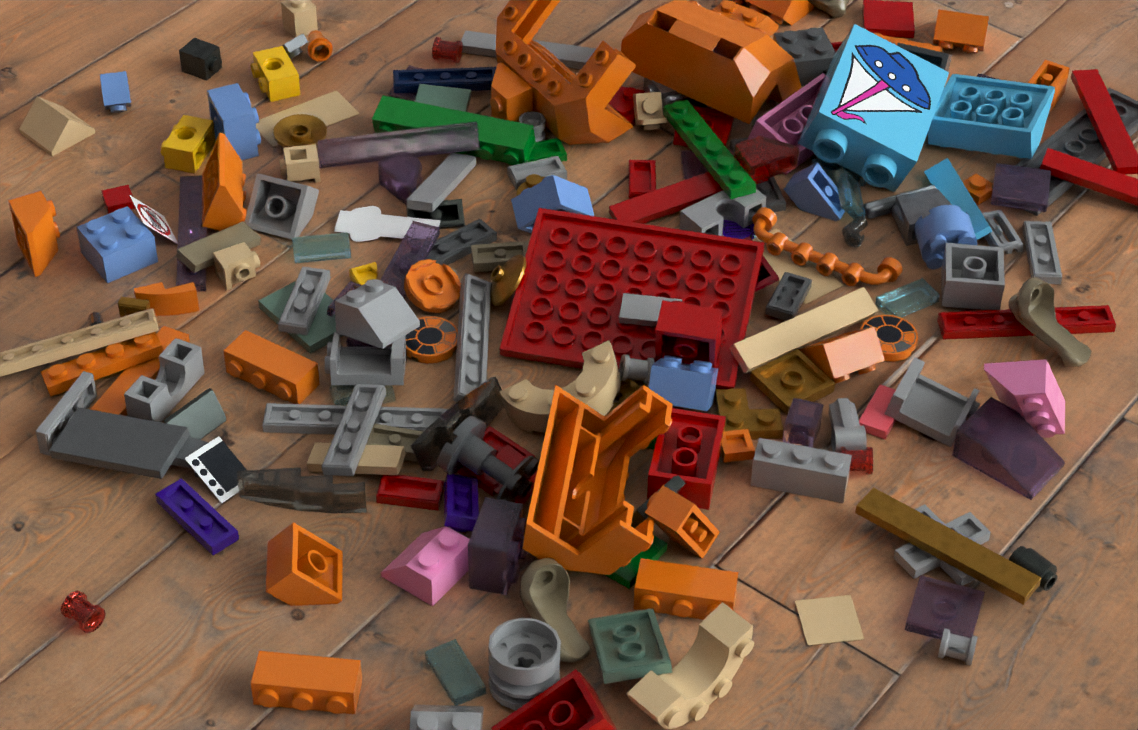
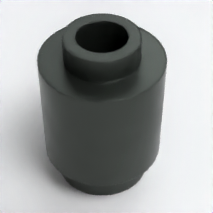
[1009,546,1058,592]

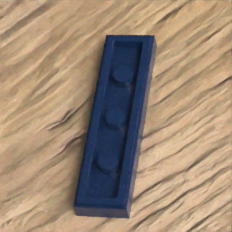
[393,67,496,93]

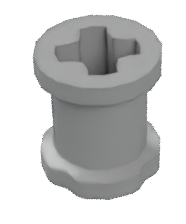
[619,354,655,385]
[938,628,978,666]

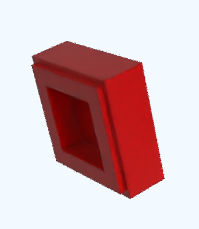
[101,185,135,214]

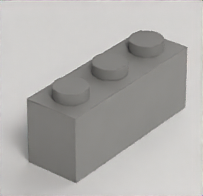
[751,438,852,503]

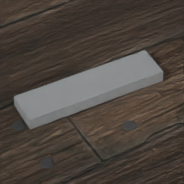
[407,153,476,212]
[322,384,386,476]

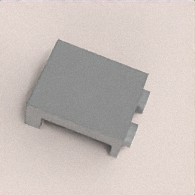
[325,332,406,385]
[885,357,980,447]

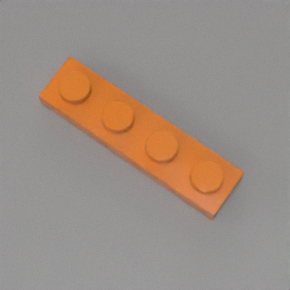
[40,332,164,397]

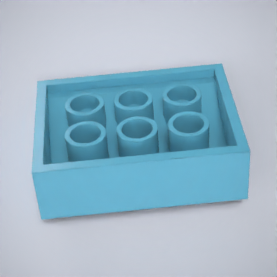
[927,74,1055,159]

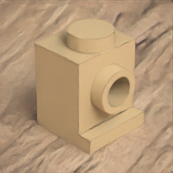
[279,144,321,183]
[213,242,260,291]

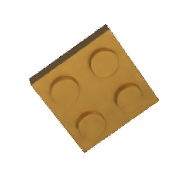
[750,349,835,415]

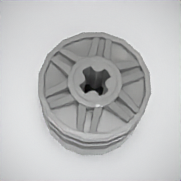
[488,618,561,710]

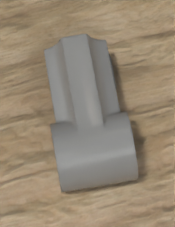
[828,398,867,454]

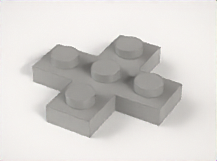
[894,504,991,587]

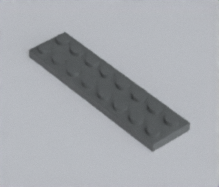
[992,88,1138,216]

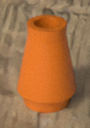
[308,30,333,62]

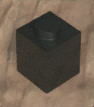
[179,38,222,81]

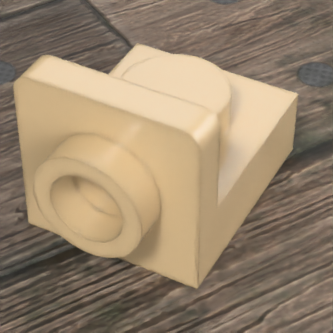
[633,92,667,130]

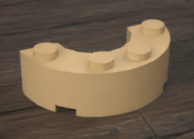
[499,341,621,433]
[627,602,754,729]

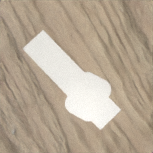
[334,206,441,242]

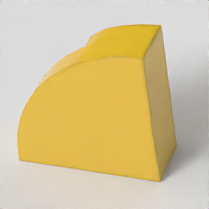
[349,262,378,288]

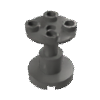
[438,416,539,514]

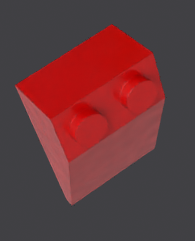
[647,408,726,510]
[491,669,617,730]

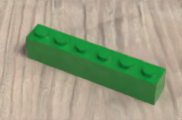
[372,95,536,165]

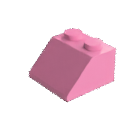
[381,526,473,606]

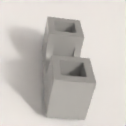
[680,189,766,236]
[124,338,205,422]

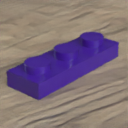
[444,474,479,532]
[155,478,239,555]

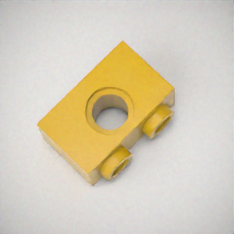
[250,46,300,102]
[161,115,216,174]

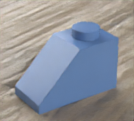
[100,71,131,113]
[784,162,850,221]

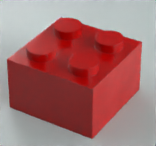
[655,300,722,368]

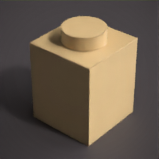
[281,0,318,38]

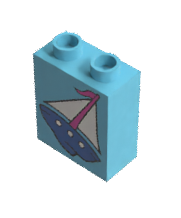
[798,24,949,192]

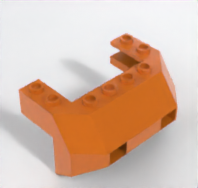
[496,0,637,145]
[621,0,802,124]
[522,385,673,575]

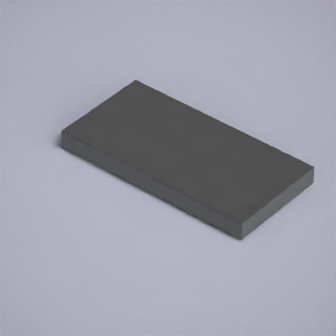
[49,407,190,479]

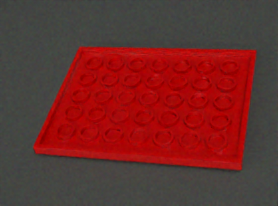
[499,208,764,389]

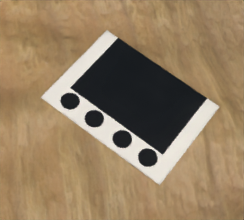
[185,436,256,503]

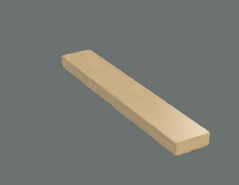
[729,287,879,373]
[0,308,159,377]

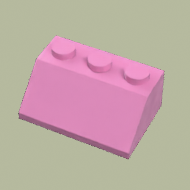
[984,359,1065,438]

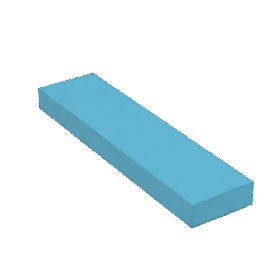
[924,158,992,240]

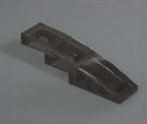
[411,377,504,472]
[237,467,367,513]

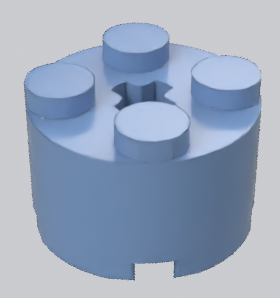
[914,205,978,270]

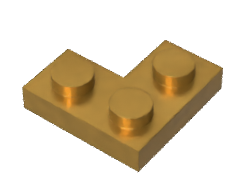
[715,388,783,440]

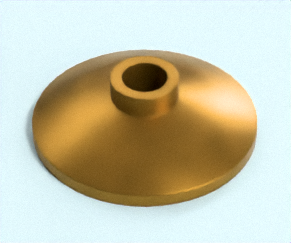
[273,114,327,147]
[490,254,526,306]

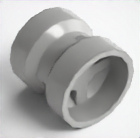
[519,111,546,142]

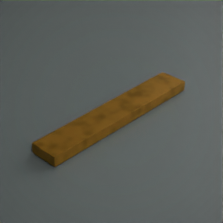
[855,487,1042,605]

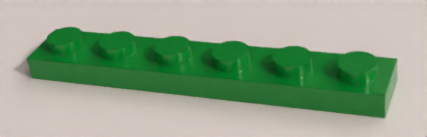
[663,100,756,199]

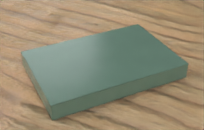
[258,281,344,354]
[588,609,672,684]

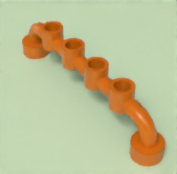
[752,207,903,286]

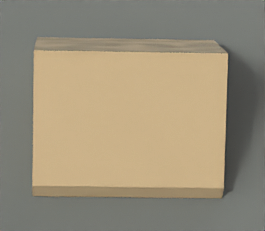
[19,96,95,156]

